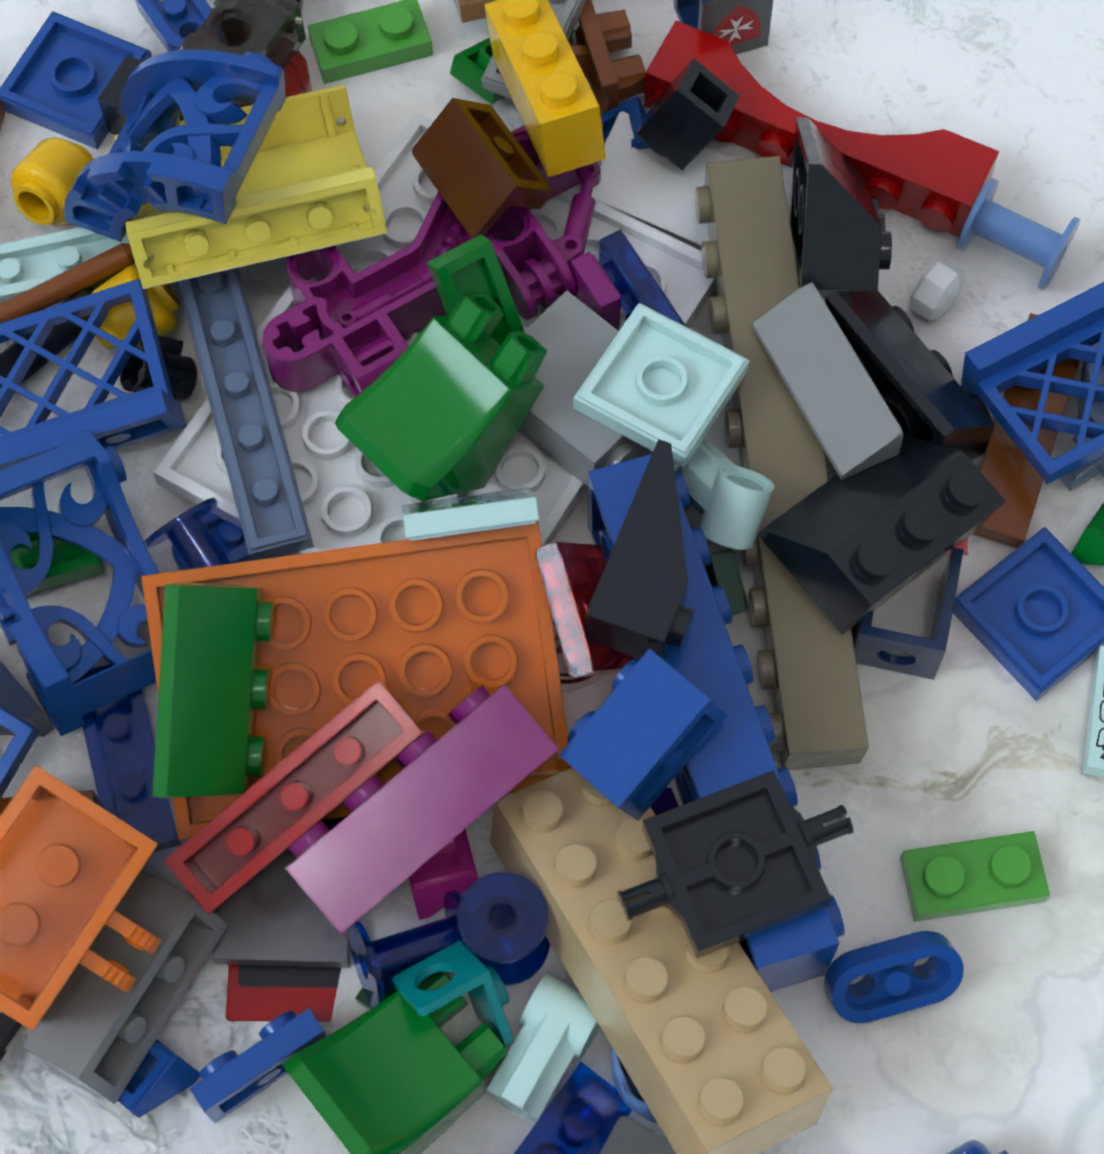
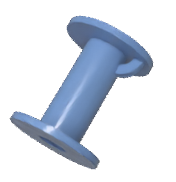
[956,178,1080,291]

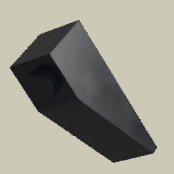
[585,439,695,660]

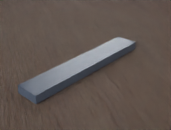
[178,268,314,561]

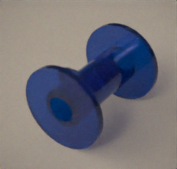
[144,497,231,569]
[457,872,550,986]
[348,890,483,1007]

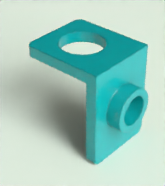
[392,940,514,1047]

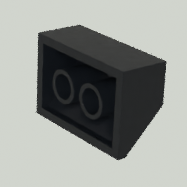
[790,117,892,290]
[825,290,995,461]
[758,434,1006,635]

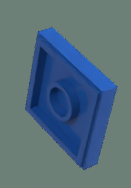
[0,11,152,150]
[953,527,1104,701]

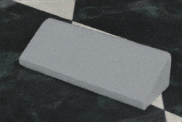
[752,282,903,480]

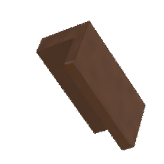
[412,98,555,237]

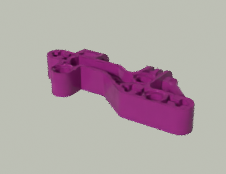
[263,117,603,397]

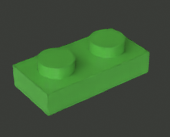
[307,0,433,84]
[900,831,1050,922]

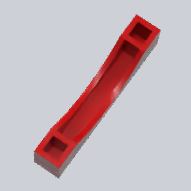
[644,20,999,237]

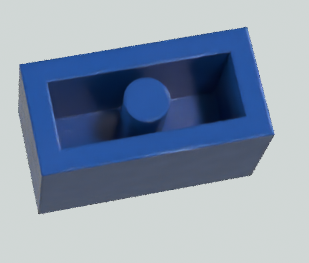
[559,648,727,821]

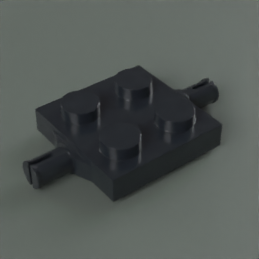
[617,770,854,958]

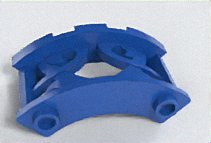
[64,49,286,242]
[0,430,159,736]

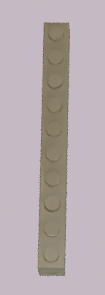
[694,156,869,771]

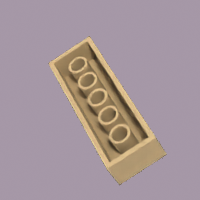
[490,768,833,1154]

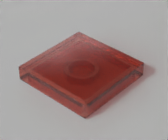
[535,542,633,678]

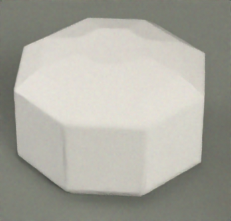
[909,258,964,321]

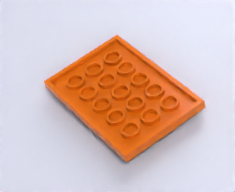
[141,521,572,840]

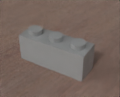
[22,870,229,1104]

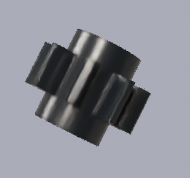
[120,335,197,402]

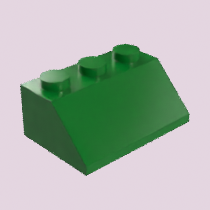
[152,582,273,798]

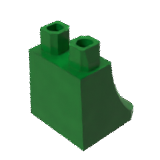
[335,293,547,501]
[282,972,508,1154]

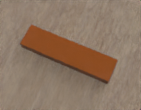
[973,313,1080,548]

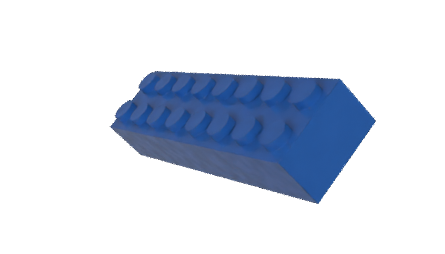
[588,454,845,992]

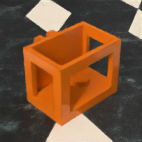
[0,765,162,1031]

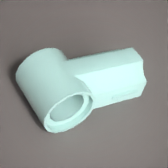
[674,440,775,550]
[486,972,600,1123]

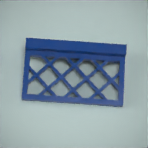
[0,279,186,470]
[960,282,1104,485]

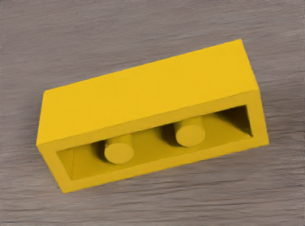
[484,0,606,177]

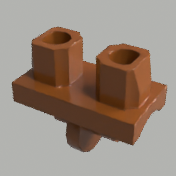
[568,0,646,114]

